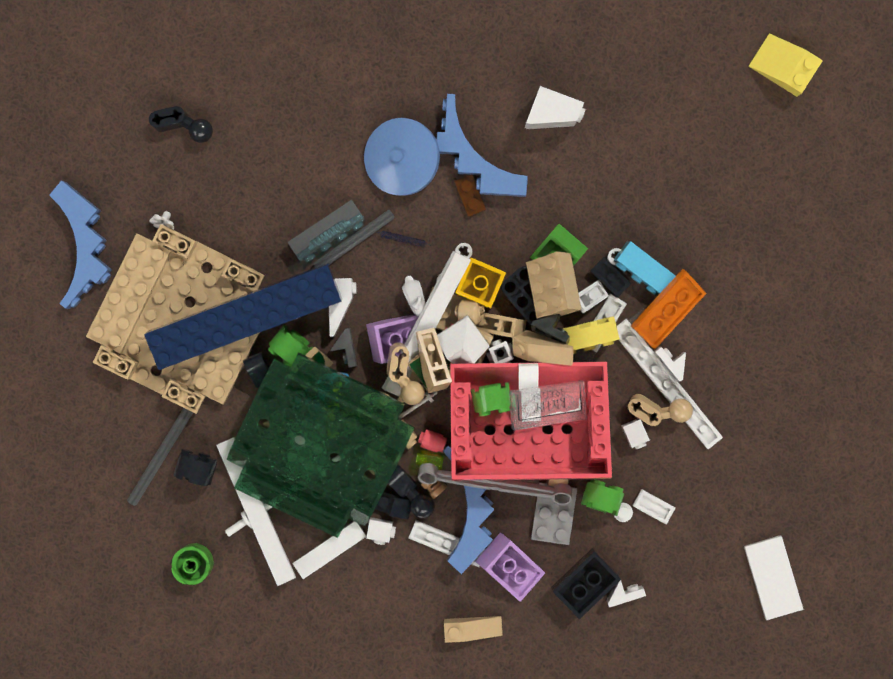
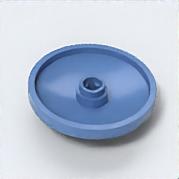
[364,118,440,196]

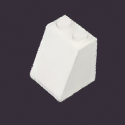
[525,86,586,129]

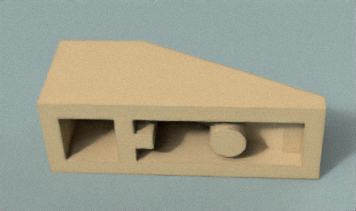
[475,313,527,338]
[416,328,452,393]
[512,330,573,366]
[444,616,502,643]

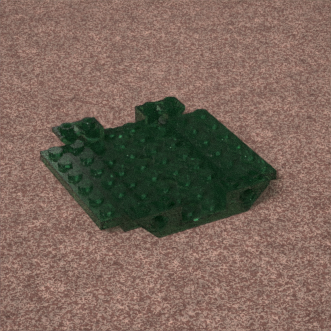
[227,353,415,538]

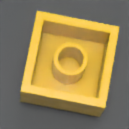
[455,257,506,309]

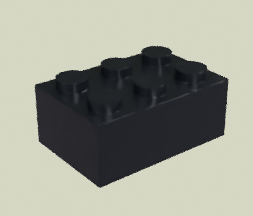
[551,548,621,619]

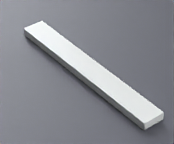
[382,251,471,396]
[617,319,723,449]
[216,437,296,586]

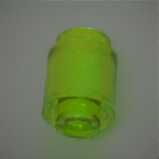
[415,450,444,470]

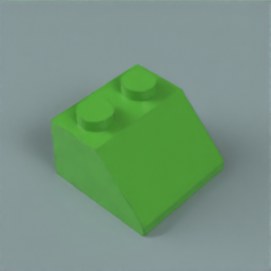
[530,224,588,266]

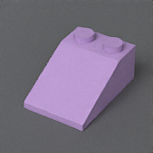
[366,314,418,364]
[475,533,545,602]

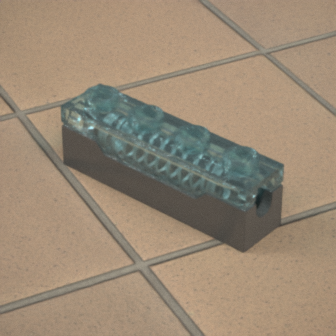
[288,200,365,263]

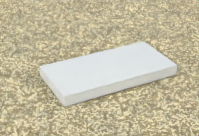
[744,535,803,620]

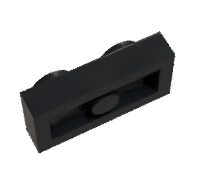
[590,257,631,298]

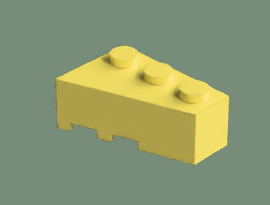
[564,316,620,354]

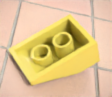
[749,33,823,97]

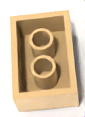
[526,252,582,319]

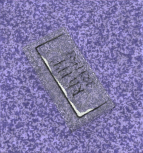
[509,380,587,430]

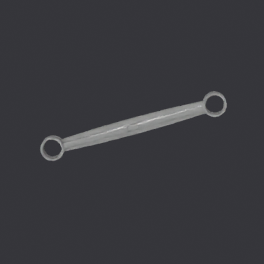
[418,463,572,505]

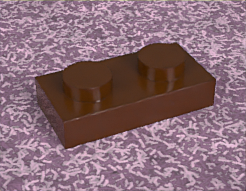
[454,174,486,217]

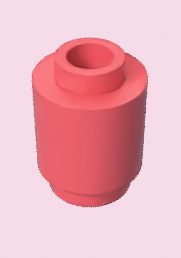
[418,429,447,453]

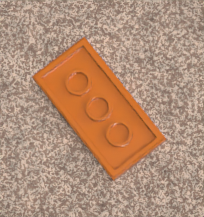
[631,269,706,350]

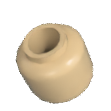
[455,299,485,325]

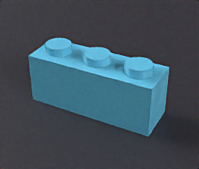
[614,241,676,295]

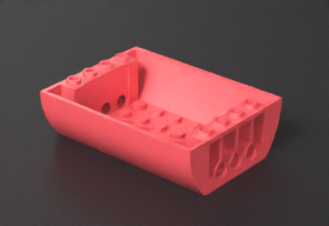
[450,362,612,481]

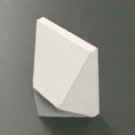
[437,315,490,364]

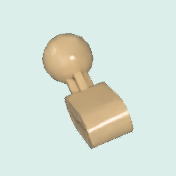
[387,342,425,405]
[628,394,693,426]

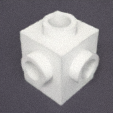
[486,339,514,363]

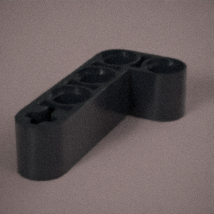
[501,266,538,334]

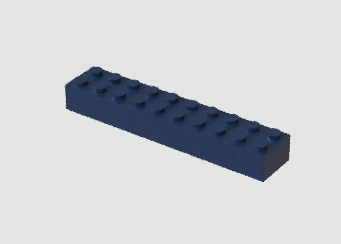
[144,263,342,370]

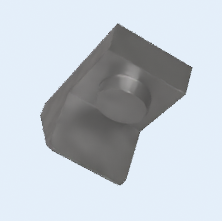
[330,328,357,367]

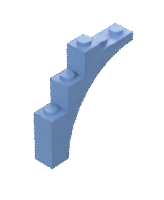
[435,94,527,197]
[49,180,112,309]
[443,445,494,574]

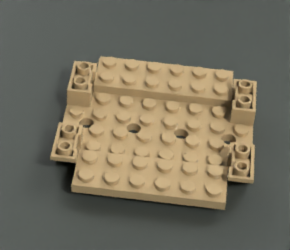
[86,224,265,414]

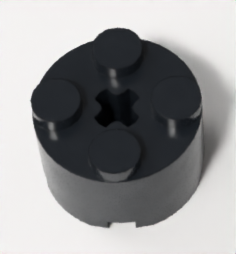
[173,449,217,486]

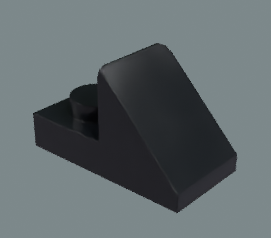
[372,489,411,519]

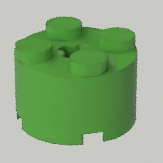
[268,325,313,368]
[470,382,513,416]
[581,479,624,516]
[172,543,214,585]

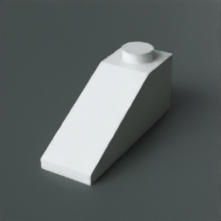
[329,278,357,337]

